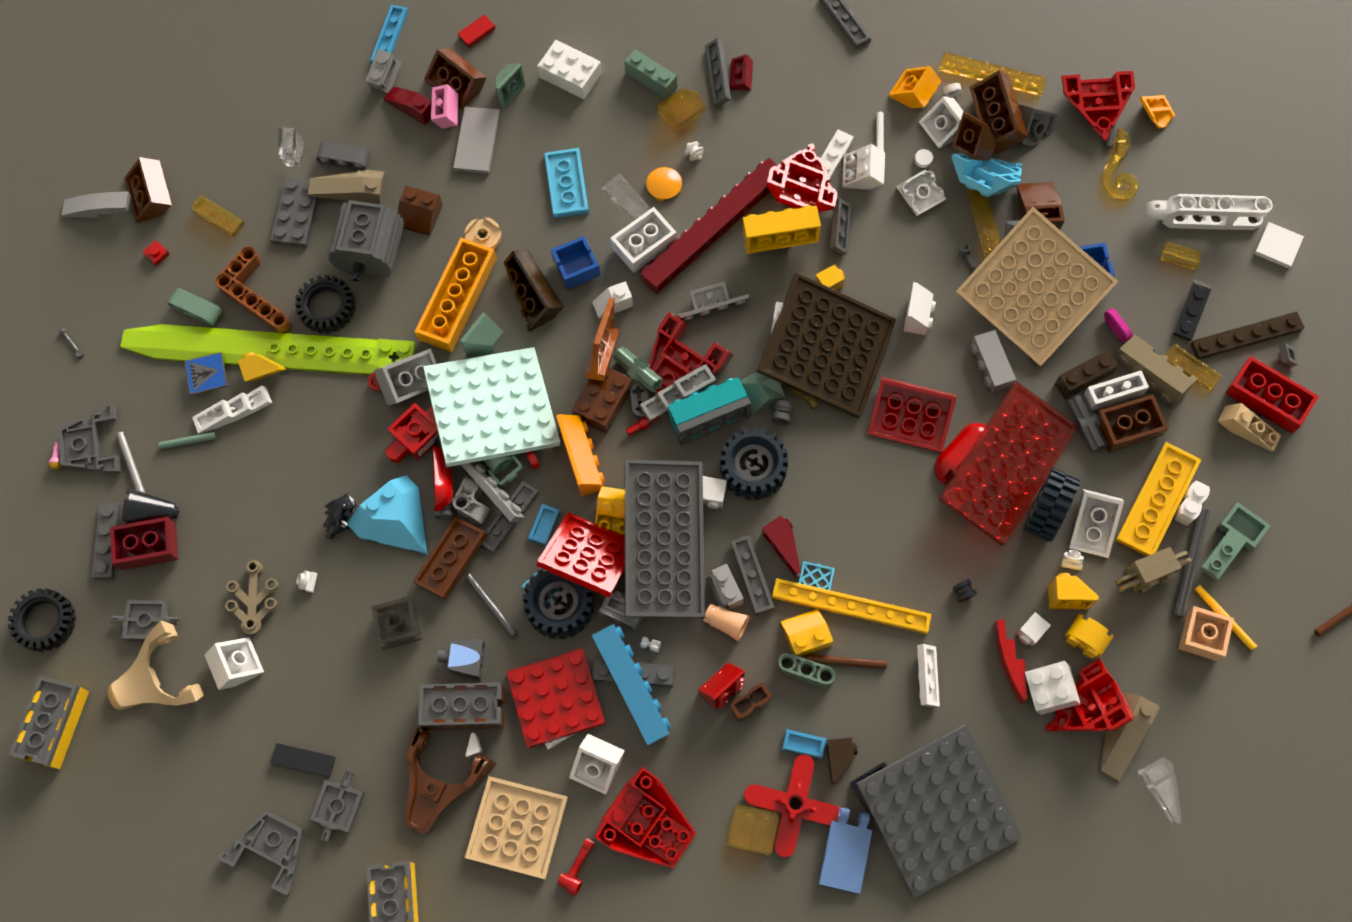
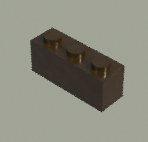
[1055,350,1118,399]

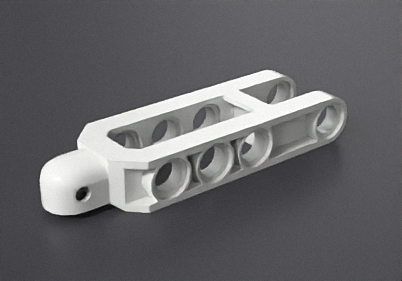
[1145,194,1273,230]

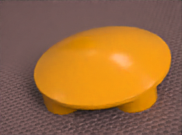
[646,167,682,201]

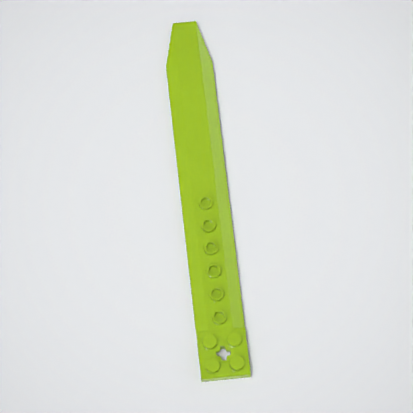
[120,324,416,375]

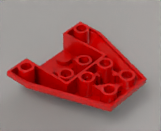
[594,767,696,868]

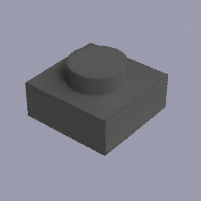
[1278,343,1298,367]

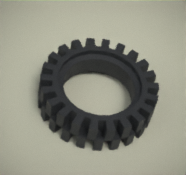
[295,275,356,334]
[8,588,76,652]

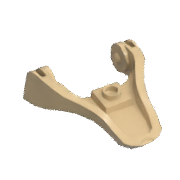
[107,621,204,710]

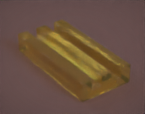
[1160,241,1202,270]

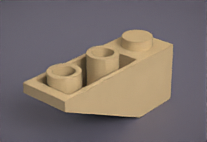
[1218,403,1281,452]

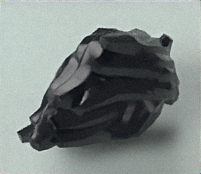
[323,493,357,539]

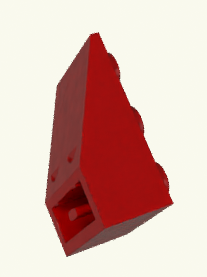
[698,662,745,711]

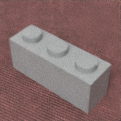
[970,330,1016,393]

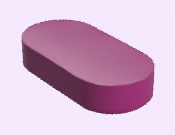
[1104,308,1133,343]

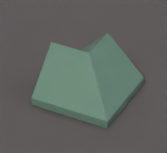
[496,63,526,109]
[460,312,503,357]
[740,372,785,415]

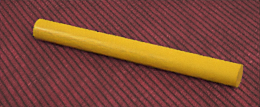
[1194,585,1257,651]

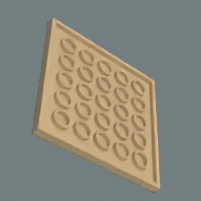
[956,207,1119,366]

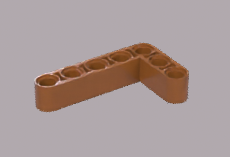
[215,246,292,333]

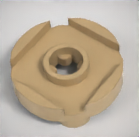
[465,218,502,249]

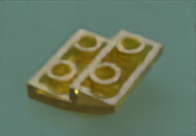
[727,804,779,856]

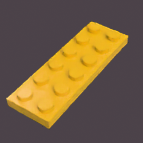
[1116,442,1201,556]

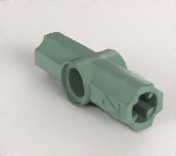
[613,346,663,392]

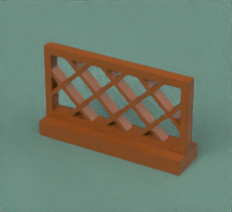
[585,297,620,381]

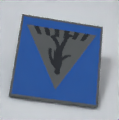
[185,352,228,395]

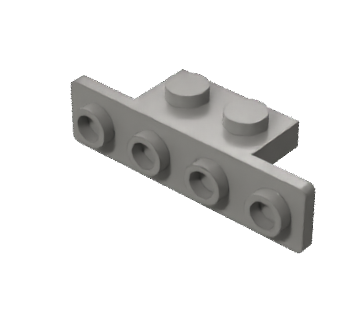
[676,281,750,321]

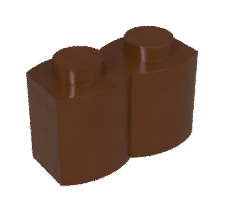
[730,683,772,722]

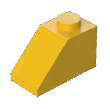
[238,352,285,382]

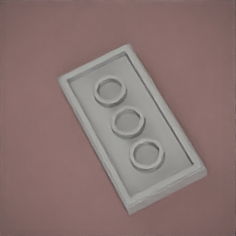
[453,106,500,174]

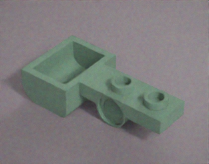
[1200,502,1271,581]

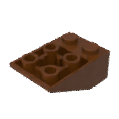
[1016,182,1065,230]

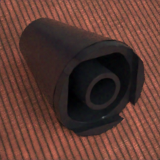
[122,489,179,524]

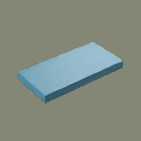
[544,148,589,218]

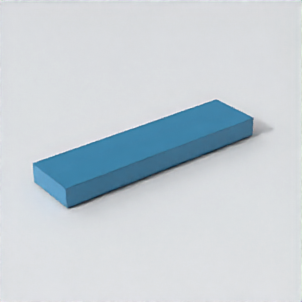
[370,4,408,65]

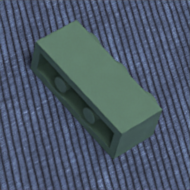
[624,49,677,99]

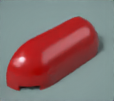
[934,423,992,485]
[431,445,453,511]

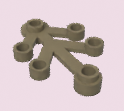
[225,560,279,635]

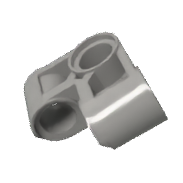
[453,476,491,526]

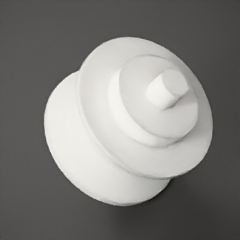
[685,141,704,161]

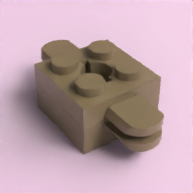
[1115,547,1192,593]

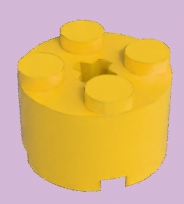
[1065,614,1114,660]

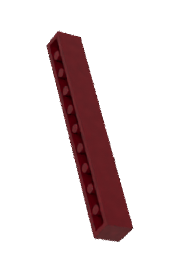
[641,158,778,295]

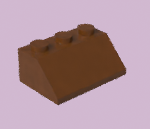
[424,48,487,109]
[124,157,172,223]

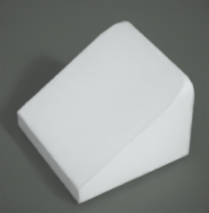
[466,733,483,760]

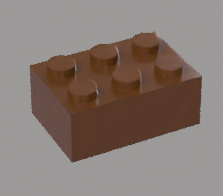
[572,368,633,434]
[1097,394,1169,453]

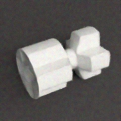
[640,636,661,653]

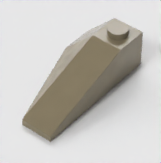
[308,170,385,204]
[1100,691,1160,782]

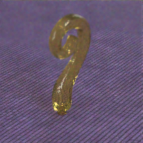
[1102,128,1138,201]

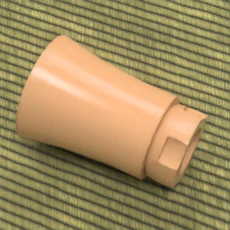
[703,604,749,641]

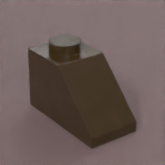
[826,738,857,784]

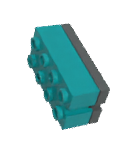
[668,377,751,445]

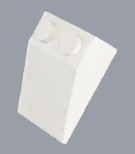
[1069,489,1124,558]

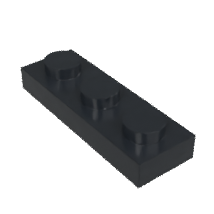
[1172,283,1212,341]

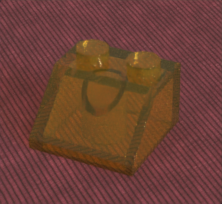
[655,88,706,129]

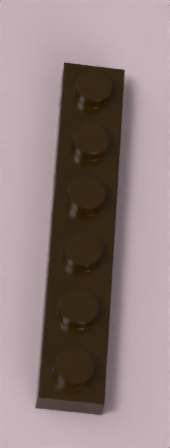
[1190,311,1305,360]

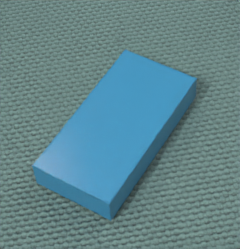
[528,504,560,546]
[782,729,826,759]

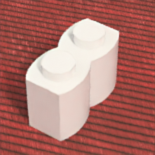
[1174,481,1210,526]

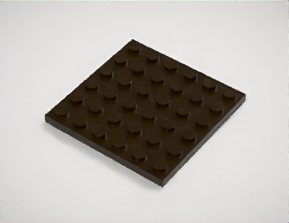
[756,272,896,419]

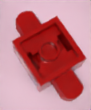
[385,403,440,463]

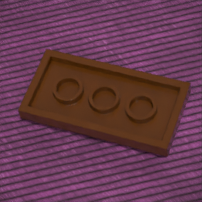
[413,517,488,600]

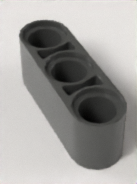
[316,142,370,171]

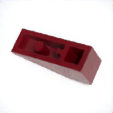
[383,86,432,125]
[761,515,801,579]

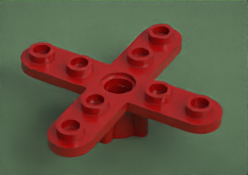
[744,755,841,858]

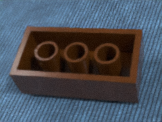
[969,70,1028,154]

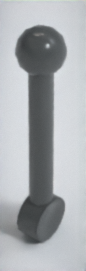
[59,328,84,358]

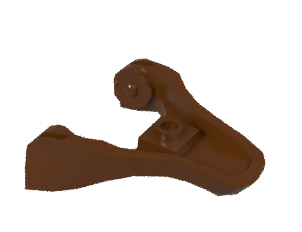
[403,728,496,834]

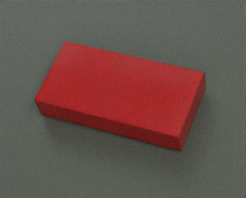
[458,14,496,48]

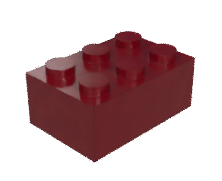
[110,517,179,570]

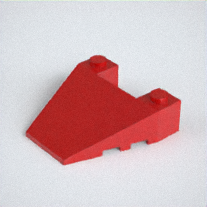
[648,312,734,394]

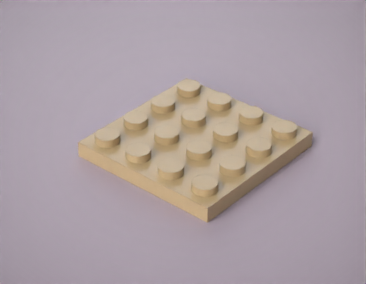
[465,776,568,880]

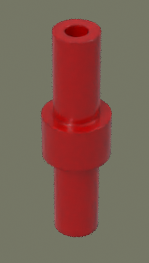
[625,416,661,436]

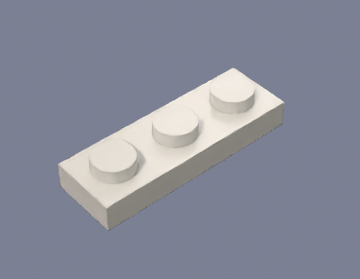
[820,130,854,179]
[917,644,940,708]

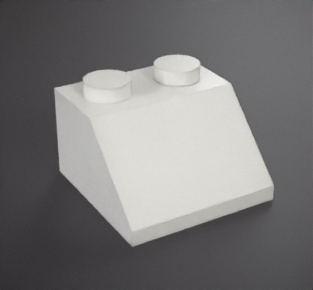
[919,97,964,148]
[904,282,935,335]
[204,637,264,690]
[569,734,625,795]

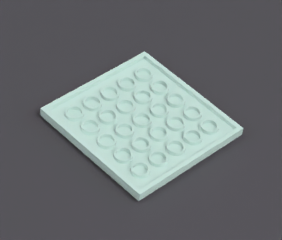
[423,347,560,467]

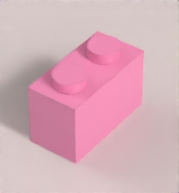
[431,84,458,129]

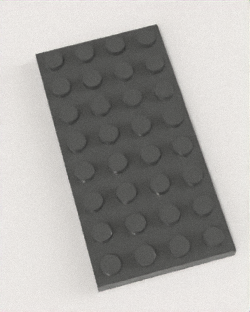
[624,459,705,618]

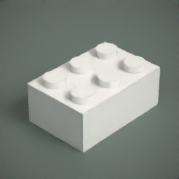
[538,40,602,99]
[610,207,677,273]

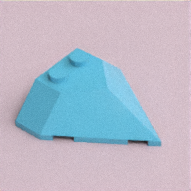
[951,153,1022,197]
[347,475,427,555]

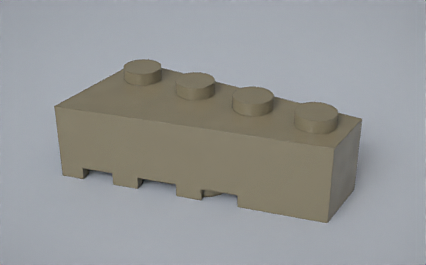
[1115,335,1197,407]

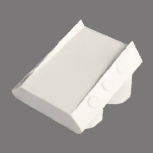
[896,170,946,216]

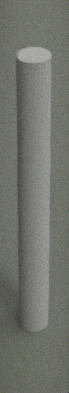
[116,432,145,493]

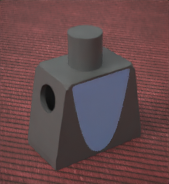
[437,639,486,680]

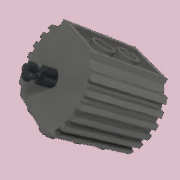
[328,200,404,282]

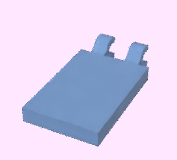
[818,807,873,894]

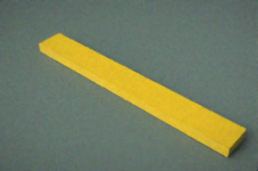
[772,578,932,634]

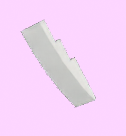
[192,385,272,434]

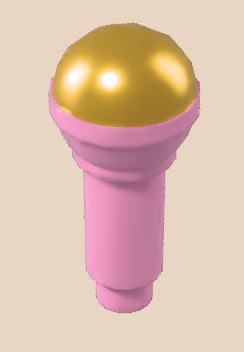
[48,442,62,470]

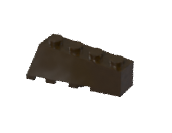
[503,250,564,331]

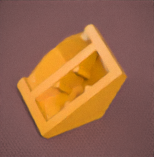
[1139,95,1175,129]

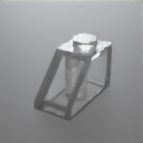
[278,127,305,166]

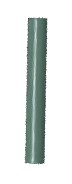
[158,432,217,450]

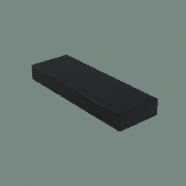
[270,743,336,777]

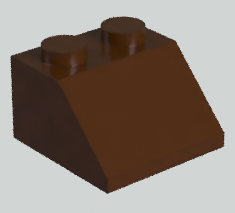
[952,112,996,161]
[398,185,443,236]

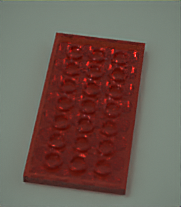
[938,381,1078,546]

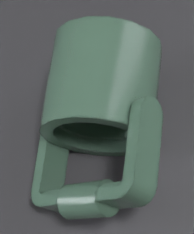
[483,455,524,486]

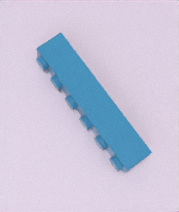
[592,624,672,745]

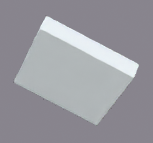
[1254,222,1304,269]

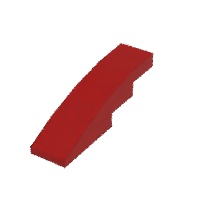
[994,620,1027,703]

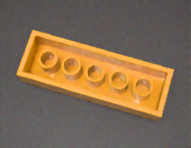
[415,238,497,352]

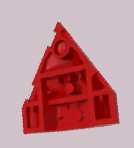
[1061,71,1135,141]
[766,143,837,212]
[1045,658,1134,731]

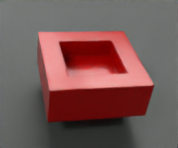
[142,240,170,266]

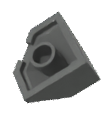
[1019,104,1058,146]

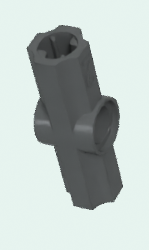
[1067,395,1108,452]

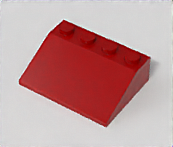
[868,377,957,452]

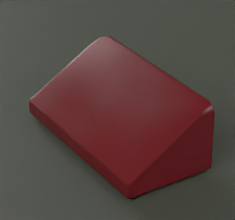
[730,54,753,91]

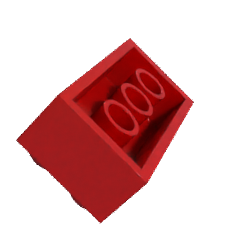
[1225,356,1319,434]

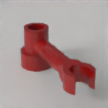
[557,838,595,896]

